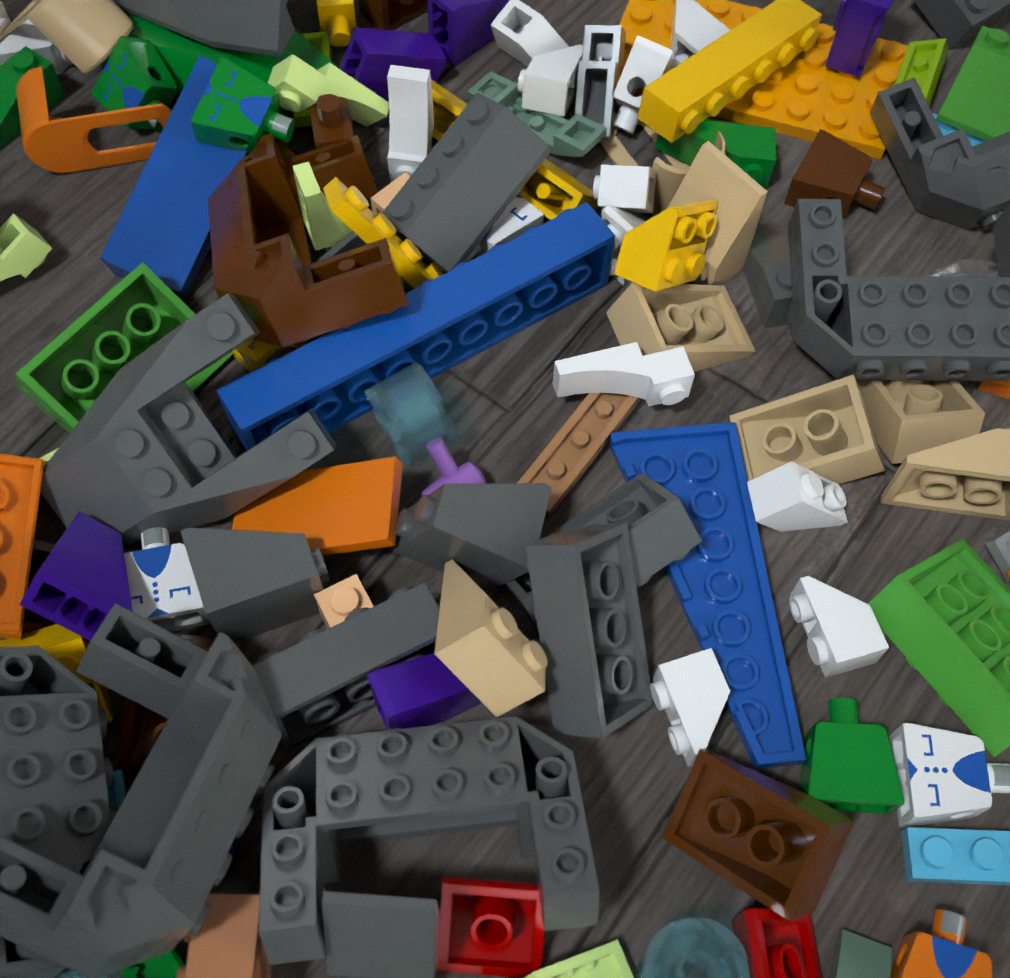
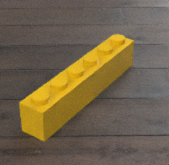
[637,0,822,143]
[431,79,598,220]

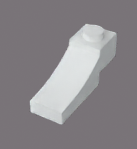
[387,65,434,183]
[552,342,695,407]

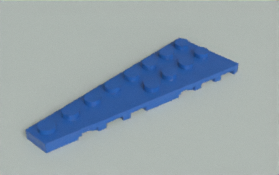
[609,422,806,769]

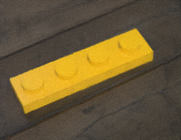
[323,177,444,289]

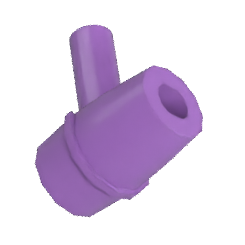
[421,437,486,496]

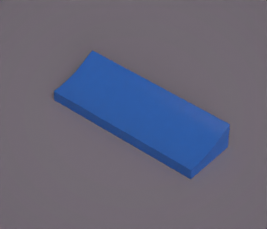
[100,55,250,299]

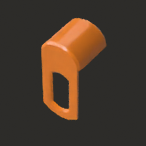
[16,66,172,173]

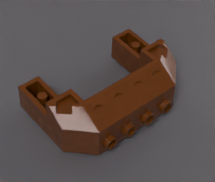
[208,133,409,347]

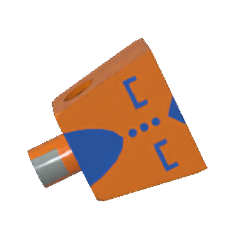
[890,910,992,978]

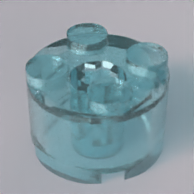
[364,363,459,466]
[636,917,750,978]

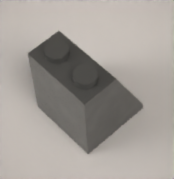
[393,483,552,592]
[180,527,332,641]

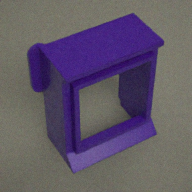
[825,0,894,78]

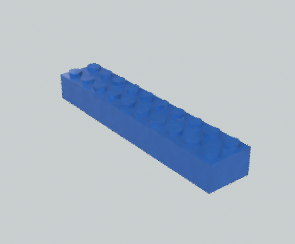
[216,202,615,452]

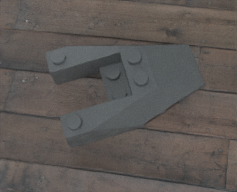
[40,293,337,546]

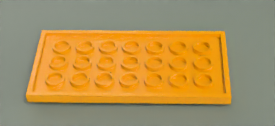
[619,0,909,160]

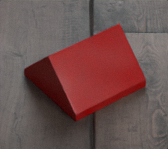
[437,877,545,978]
[731,908,822,978]

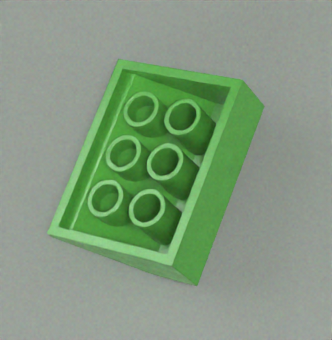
[935,26,1010,141]
[14,262,233,433]
[868,539,1010,758]

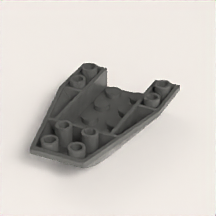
[113,0,295,57]

